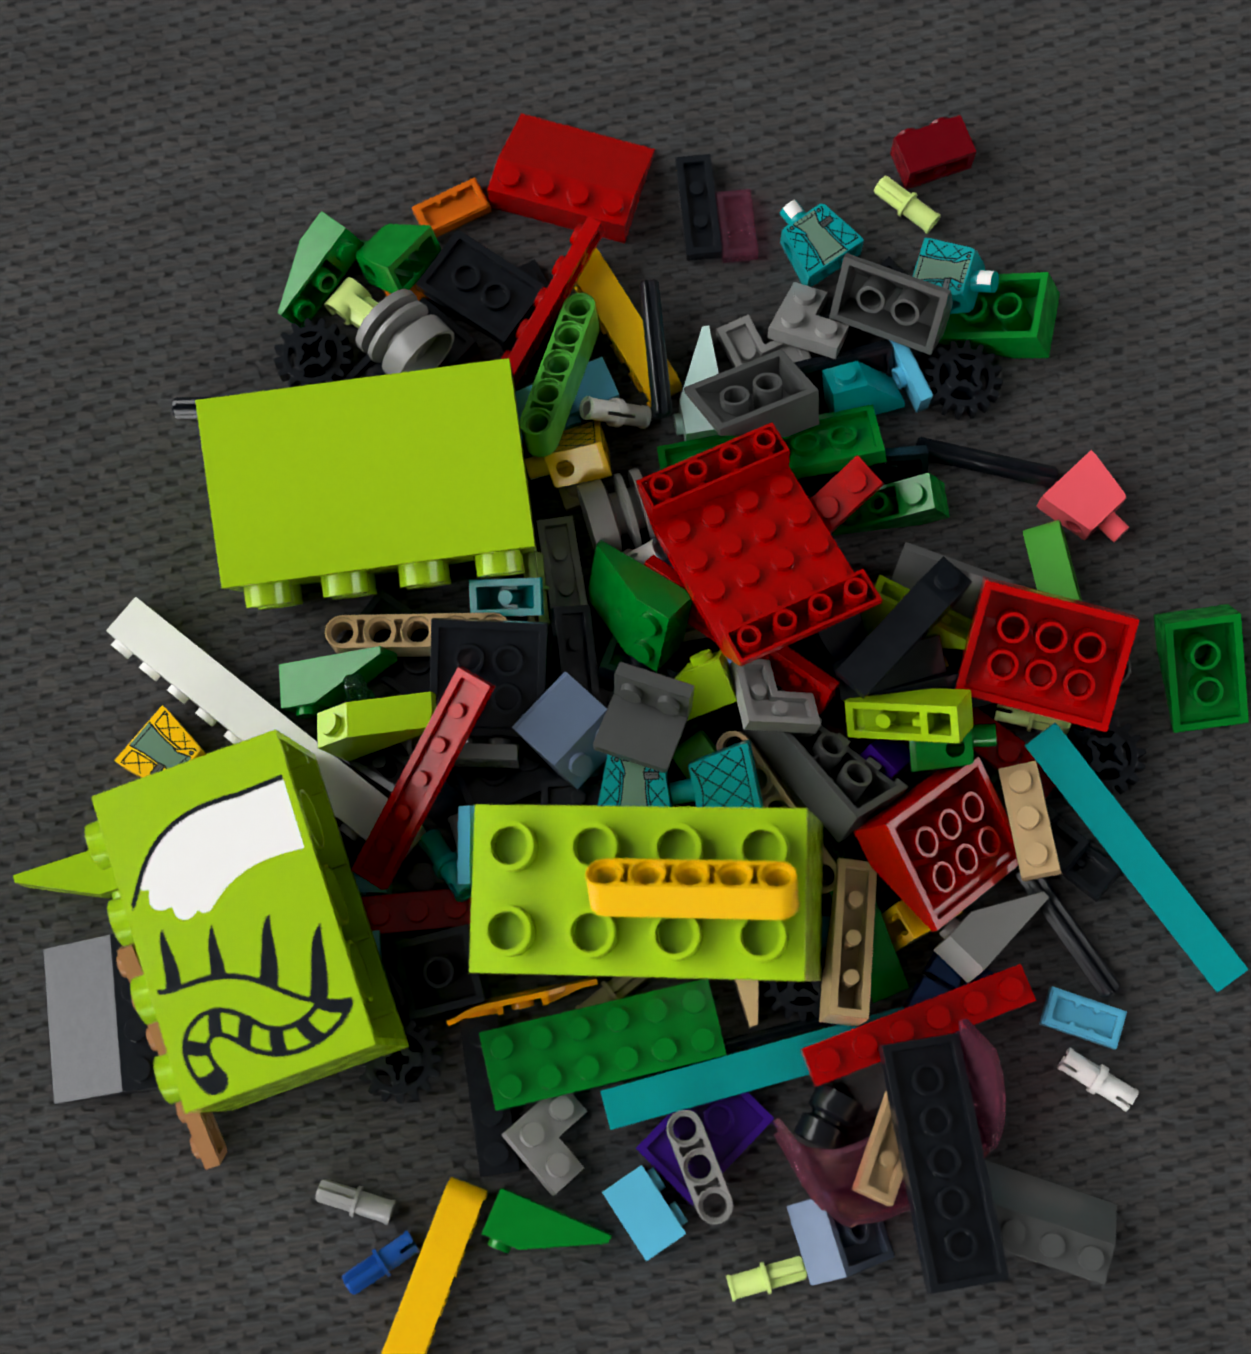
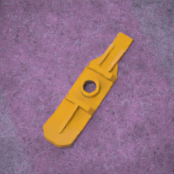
[446,977,598,1026]

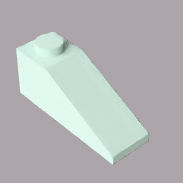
[673,326,719,441]

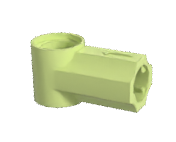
[324,277,378,329]

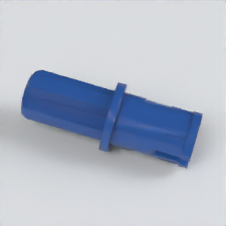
[342,1230,421,1295]

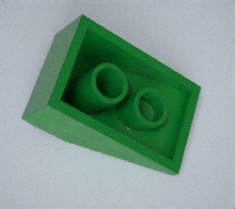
[938,272,1060,359]
[586,540,693,672]
[1153,604,1249,733]

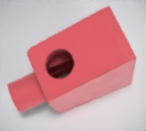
[1036,450,1129,543]

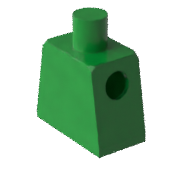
[356,224,442,293]
[909,723,997,772]

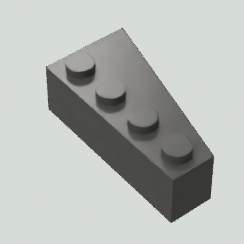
[741,689,908,843]

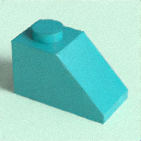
[822,361,905,415]
[469,577,544,616]

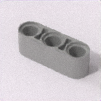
[666,1110,733,1225]

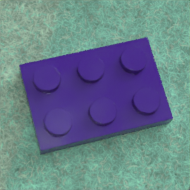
[636,1092,775,1205]

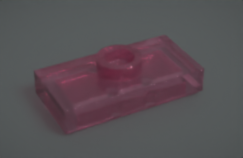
[715,189,758,263]

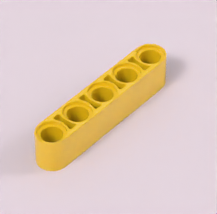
[574,248,682,408]
[585,858,799,920]
[381,1176,488,1354]

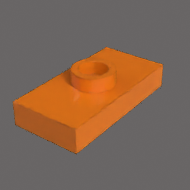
[411,177,491,238]

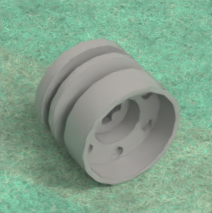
[355,288,455,374]
[576,468,656,552]

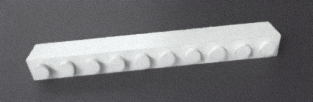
[106,597,426,859]

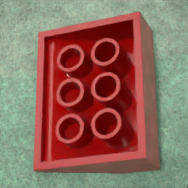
[487,113,655,244]
[955,576,1140,732]
[854,756,1018,932]

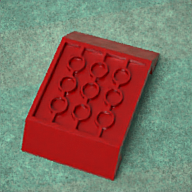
[636,422,882,667]

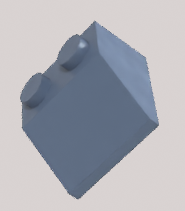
[512,672,608,789]
[786,1184,895,1286]

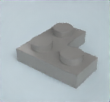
[767,282,849,359]
[716,314,811,368]
[729,659,821,734]
[501,1093,587,1196]

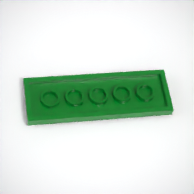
[657,404,887,479]
[479,979,727,1111]

